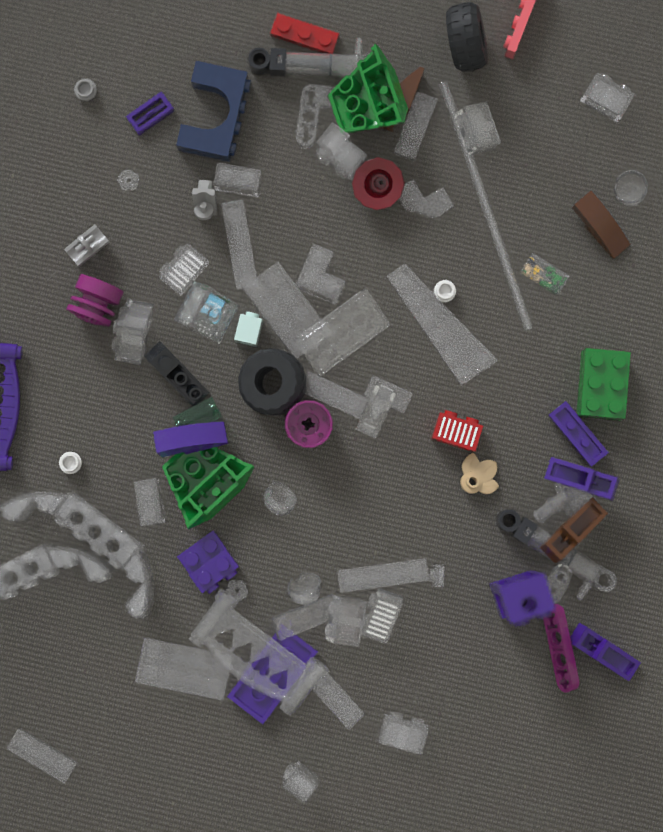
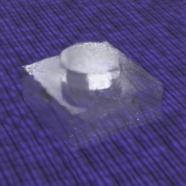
[429,564,444,587]

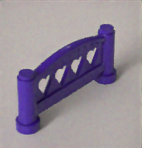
[0,343,22,471]

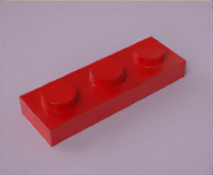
[270,13,339,56]

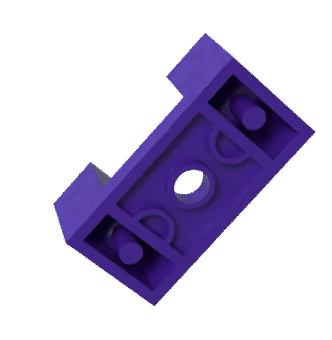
[489,570,556,626]

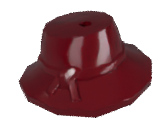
[352,157,405,210]

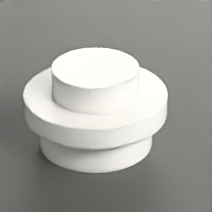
[434,280,456,302]
[59,452,82,474]

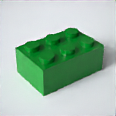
[576,348,631,421]

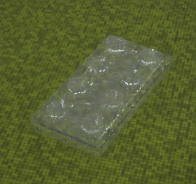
[242,262,331,359]
[294,288,391,376]
[135,637,233,700]

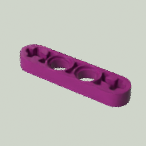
[543,604,579,693]

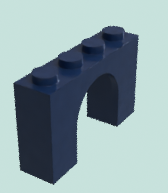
[176,61,251,162]

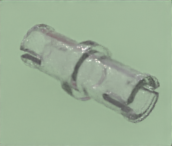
[534,487,575,523]

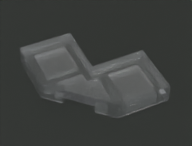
[399,179,454,218]

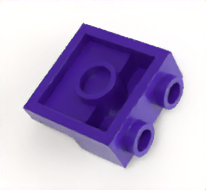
[177,530,240,594]

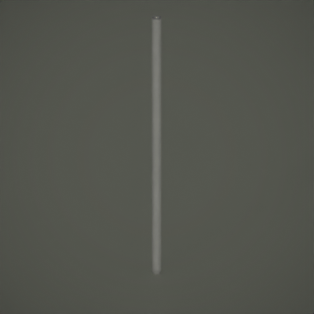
[439,82,533,331]

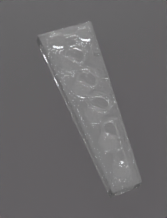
[387,264,498,386]

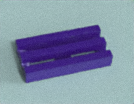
[126,91,175,136]

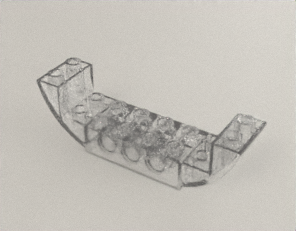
[0,492,155,619]
[0,543,116,601]

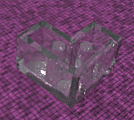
[316,122,367,180]
[296,243,346,305]
[112,299,154,365]

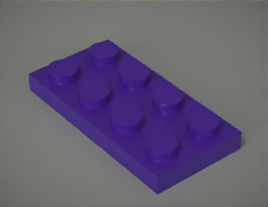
[227,624,318,724]

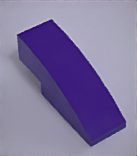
[153,422,228,458]
[544,457,620,501]
[570,623,641,681]

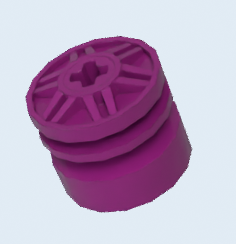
[66,274,124,327]
[284,400,333,448]

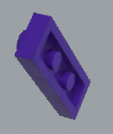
[548,401,609,467]

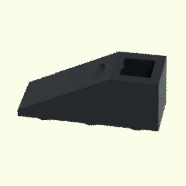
[144,341,210,408]

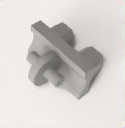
[192,180,217,220]
[64,224,109,267]

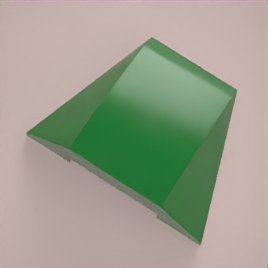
[328,44,408,134]
[162,447,254,529]

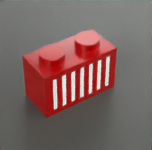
[431,410,483,452]

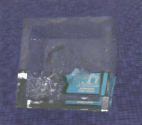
[174,281,239,344]

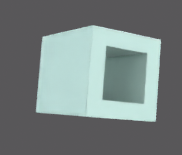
[234,312,263,347]

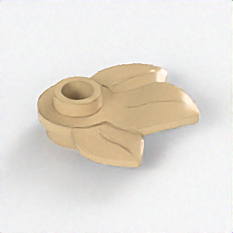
[460,453,499,494]

